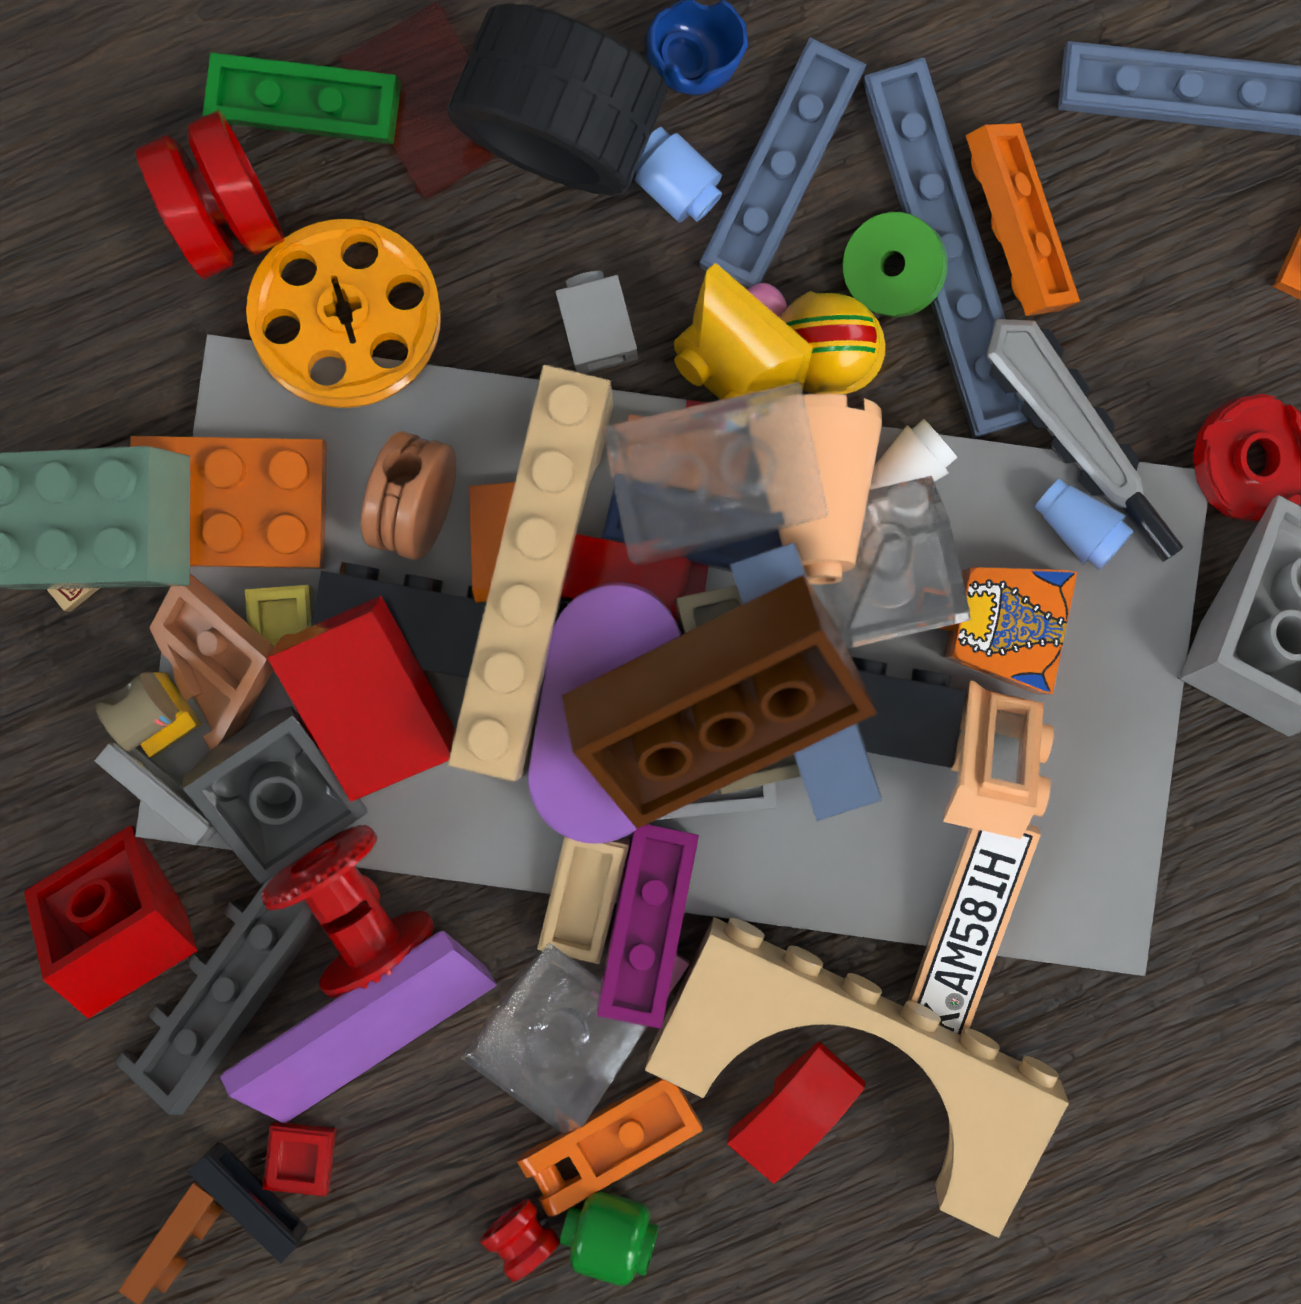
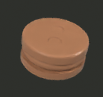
[361,431,456,560]

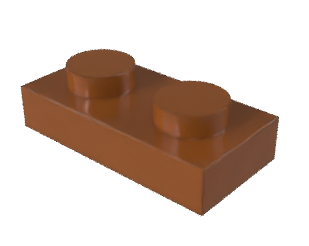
[118,1180,224,1304]

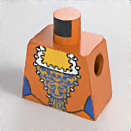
[915,567,1077,694]

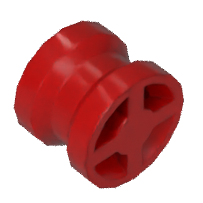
[479,1199,561,1282]

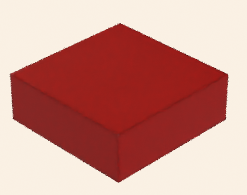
[262,1121,336,1197]

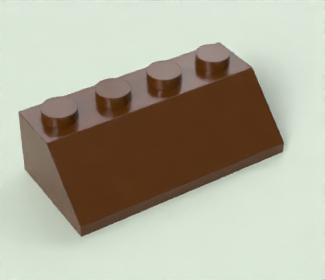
[562,574,877,829]

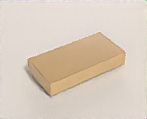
[537,836,630,964]

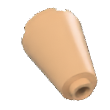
[751,394,882,585]

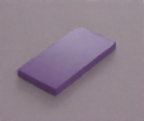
[220,931,497,1124]

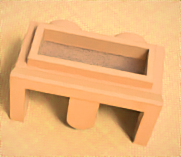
[943,680,1054,839]

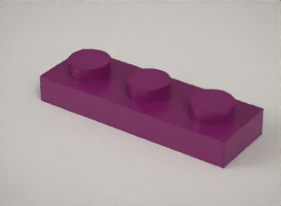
[595,824,699,1029]

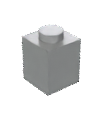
[556,271,638,374]

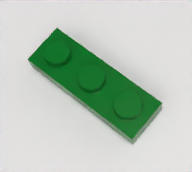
[202,52,402,144]

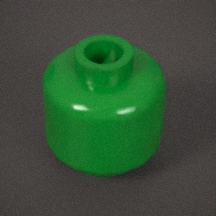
[560,1191,659,1286]

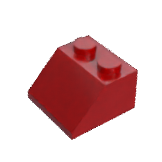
[24,825,198,1019]

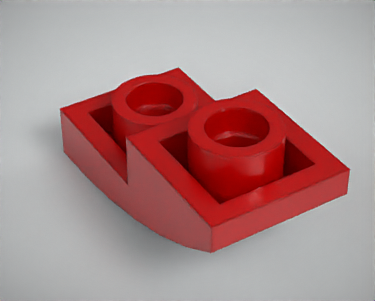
[560,534,692,624]
[727,1041,865,1184]

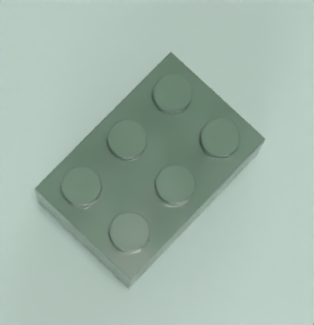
[0,446,190,590]

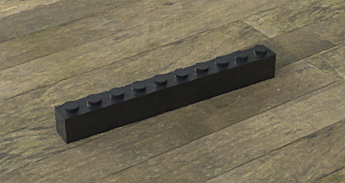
[311,562,966,768]

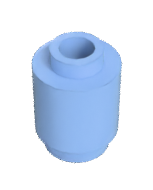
[635,127,722,223]

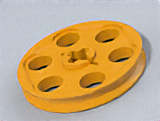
[246,219,441,408]

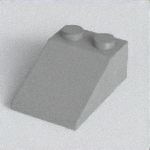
[1179,495,1301,736]

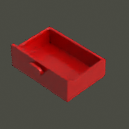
[267,596,456,802]

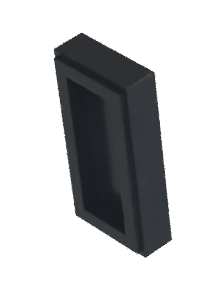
[188,1142,307,1264]

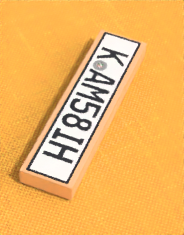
[907,824,1041,1035]

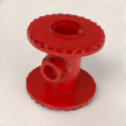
[261,825,434,998]

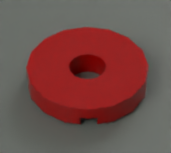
[1193,394,1301,522]

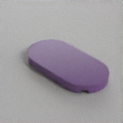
[528,582,682,844]

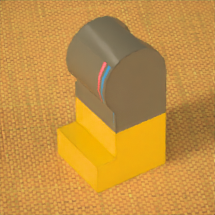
[95,672,203,758]

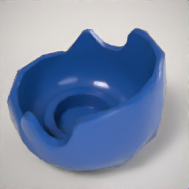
[644,0,748,96]

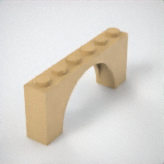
[448,365,614,781]
[645,917,1069,1238]

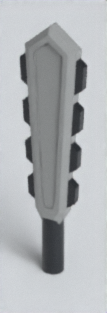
[986,319,1183,562]

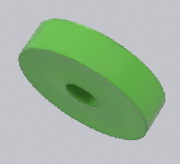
[843,212,948,317]

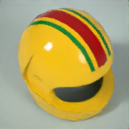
[780,291,885,394]

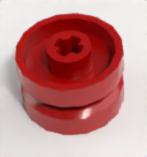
[135,109,285,280]

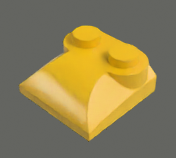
[674,263,813,427]

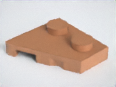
[149,574,274,750]

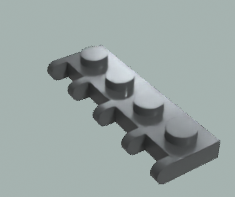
[115,874,320,1115]

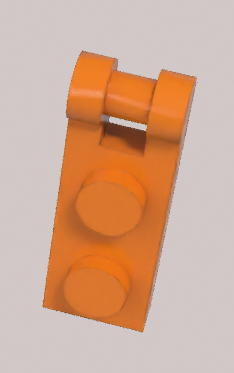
[516,1077,703,1217]

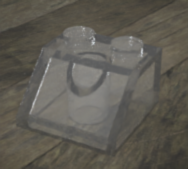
[460,942,648,1134]

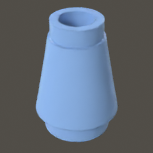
[1034,478,1134,570]

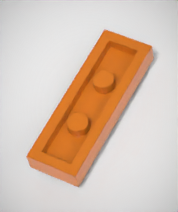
[965,123,1080,316]

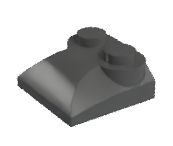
[183,706,368,884]

